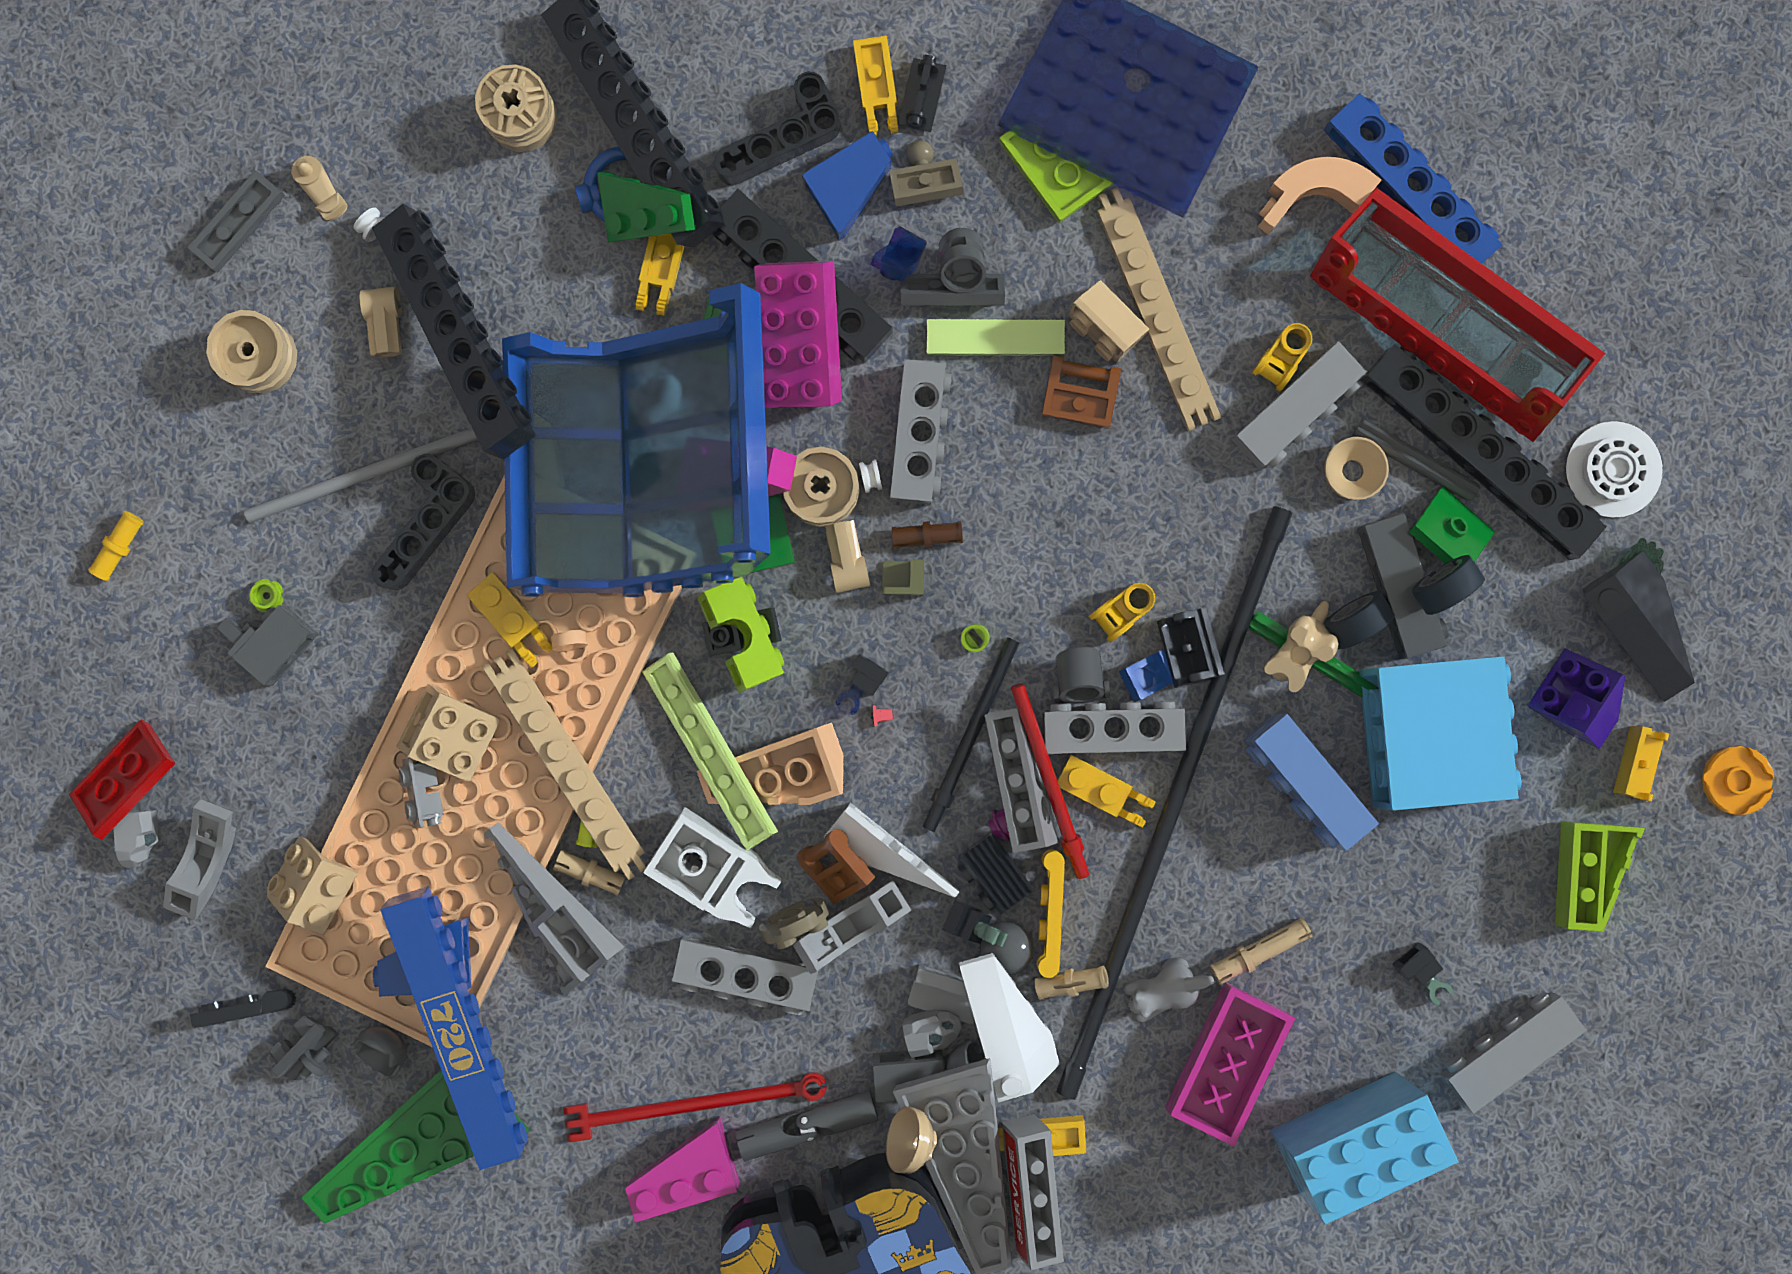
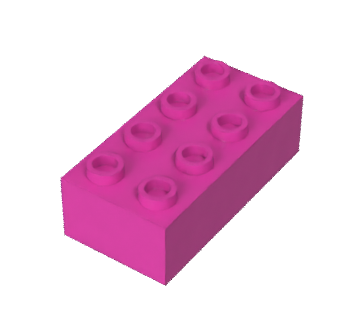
[754,261,842,408]
[1165,982,1295,1147]

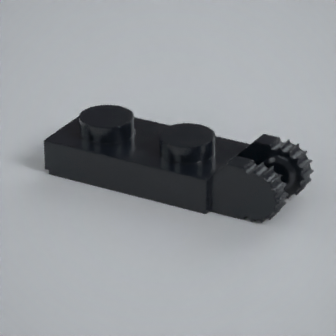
[190,989,297,1028]

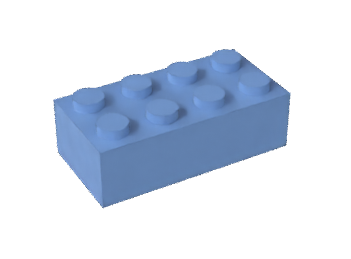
[1243,713,1379,851]

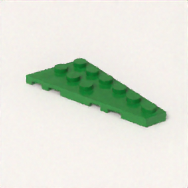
[301,1070,530,1224]

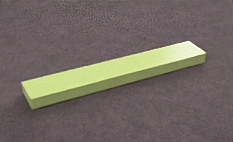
[642,653,778,851]

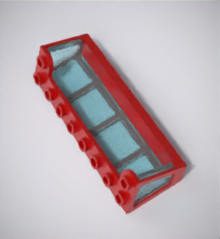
[1310,188,1606,442]

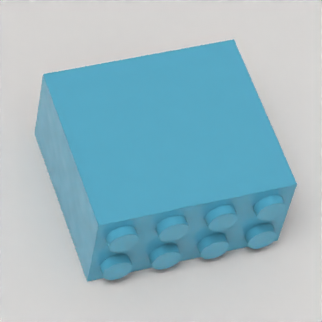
[1359,657,1522,811]
[1270,1071,1459,1225]

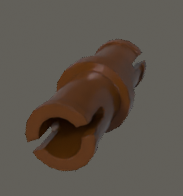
[892,521,963,549]

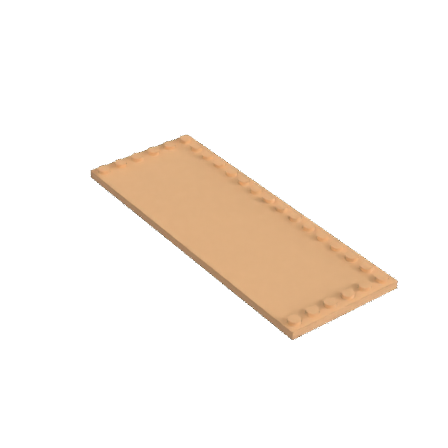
[265,475,698,1047]

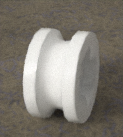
[354,208,385,242]
[859,459,882,493]

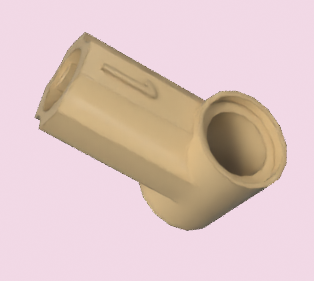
[359,286,402,358]
[825,520,870,593]

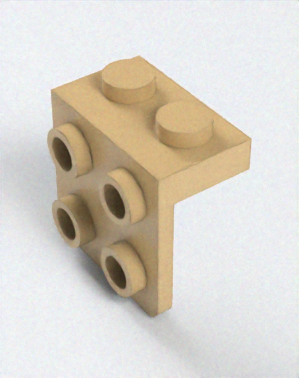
[267,836,358,935]

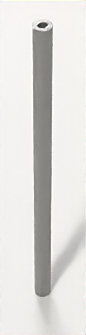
[244,428,478,523]

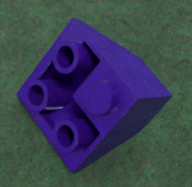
[1527,648,1625,749]

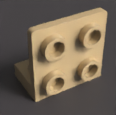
[397,684,500,781]

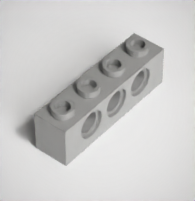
[890,359,952,505]
[1042,702,1186,754]
[985,708,1058,853]
[672,936,819,1015]

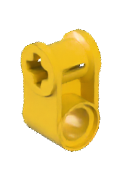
[1251,323,1312,392]
[1088,583,1155,644]

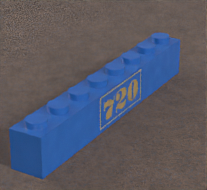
[380,886,528,1170]

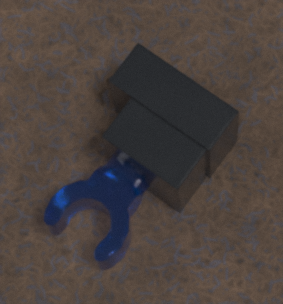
[836,654,889,715]

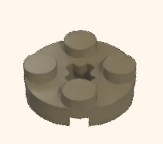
[759,898,829,949]

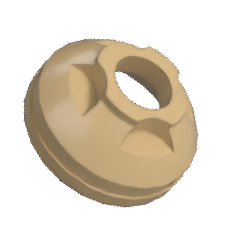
[1324,437,1389,501]
[886,1106,937,1174]

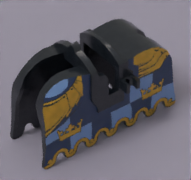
[720,1153,972,1274]

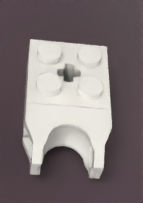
[643,807,781,928]

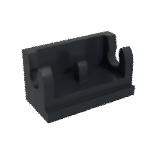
[1157,607,1224,688]

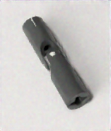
[736,1090,879,1162]

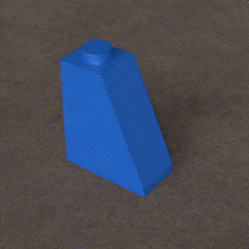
[802,131,893,240]
[373,917,472,997]

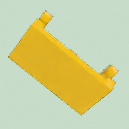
[1613,726,1669,802]

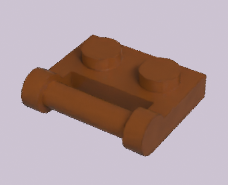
[1041,355,1121,429]
[797,829,875,904]

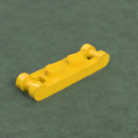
[1036,849,1065,978]

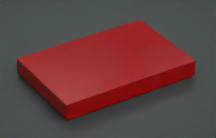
[69,719,175,840]

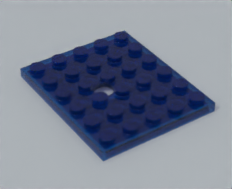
[998,0,1259,218]

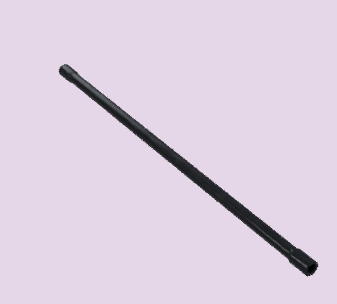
[1056,506,1293,1100]

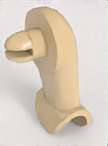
[291,156,348,221]

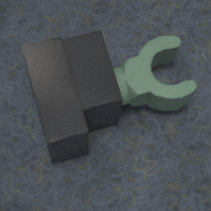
[942,900,1008,947]
[1392,942,1454,1006]

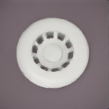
[1566,421,1662,517]

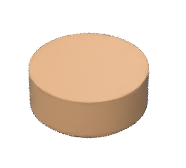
[551,630,588,651]

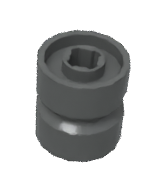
[939,228,986,293]

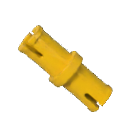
[88,511,144,581]

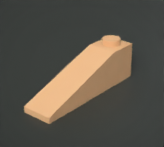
[696,723,844,805]

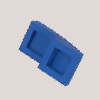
[1119,649,1173,702]

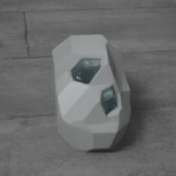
[113,810,159,868]
[902,1009,961,1058]

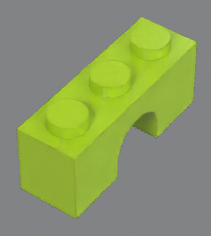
[697,576,784,693]

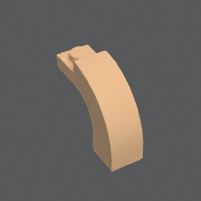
[1258,157,1381,235]

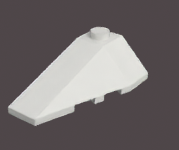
[824,803,959,897]

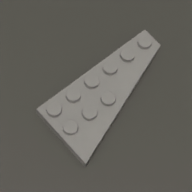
[893,1058,1011,1274]

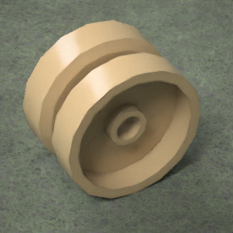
[206,310,297,394]
[783,447,860,528]

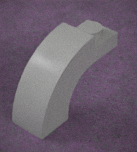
[163,799,236,920]
[793,880,911,974]

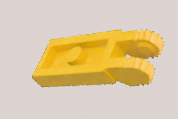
[853,35,898,136]
[635,234,684,316]
[466,572,552,667]
[1057,754,1156,828]

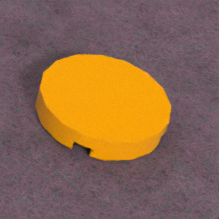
[1702,746,1774,815]

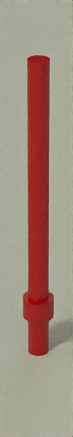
[1011,683,1090,879]

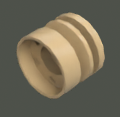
[475,64,557,152]

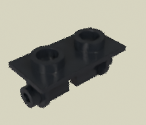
[898,55,947,132]

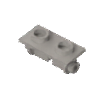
[398,758,444,828]

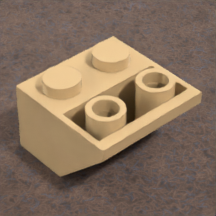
[1068,280,1149,364]

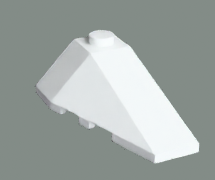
[959,953,1060,1103]

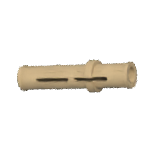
[1209,917,1313,985]

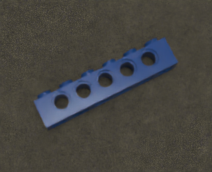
[1323,93,1503,264]

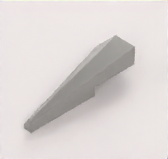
[484,822,624,995]

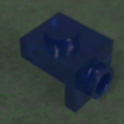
[870,226,927,281]

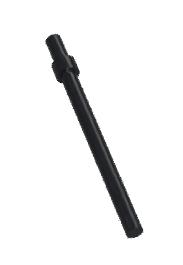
[922,637,1020,832]

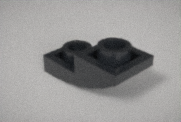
[702,607,782,656]

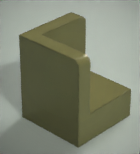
[882,559,924,596]

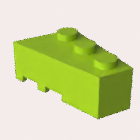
[1555,821,1645,932]

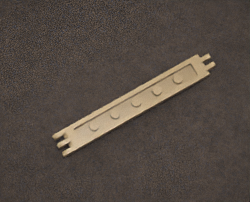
[1097,187,1221,432]
[482,648,646,880]

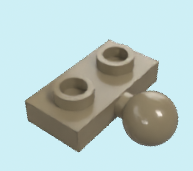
[889,140,963,207]

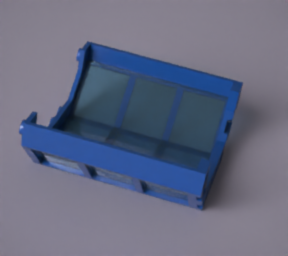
[502,283,771,597]

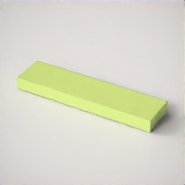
[927,319,1065,356]

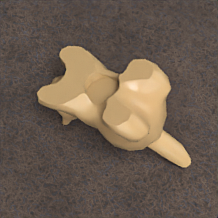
[1264,601,1339,692]

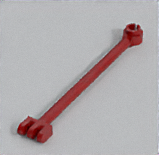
[563,1071,827,1142]

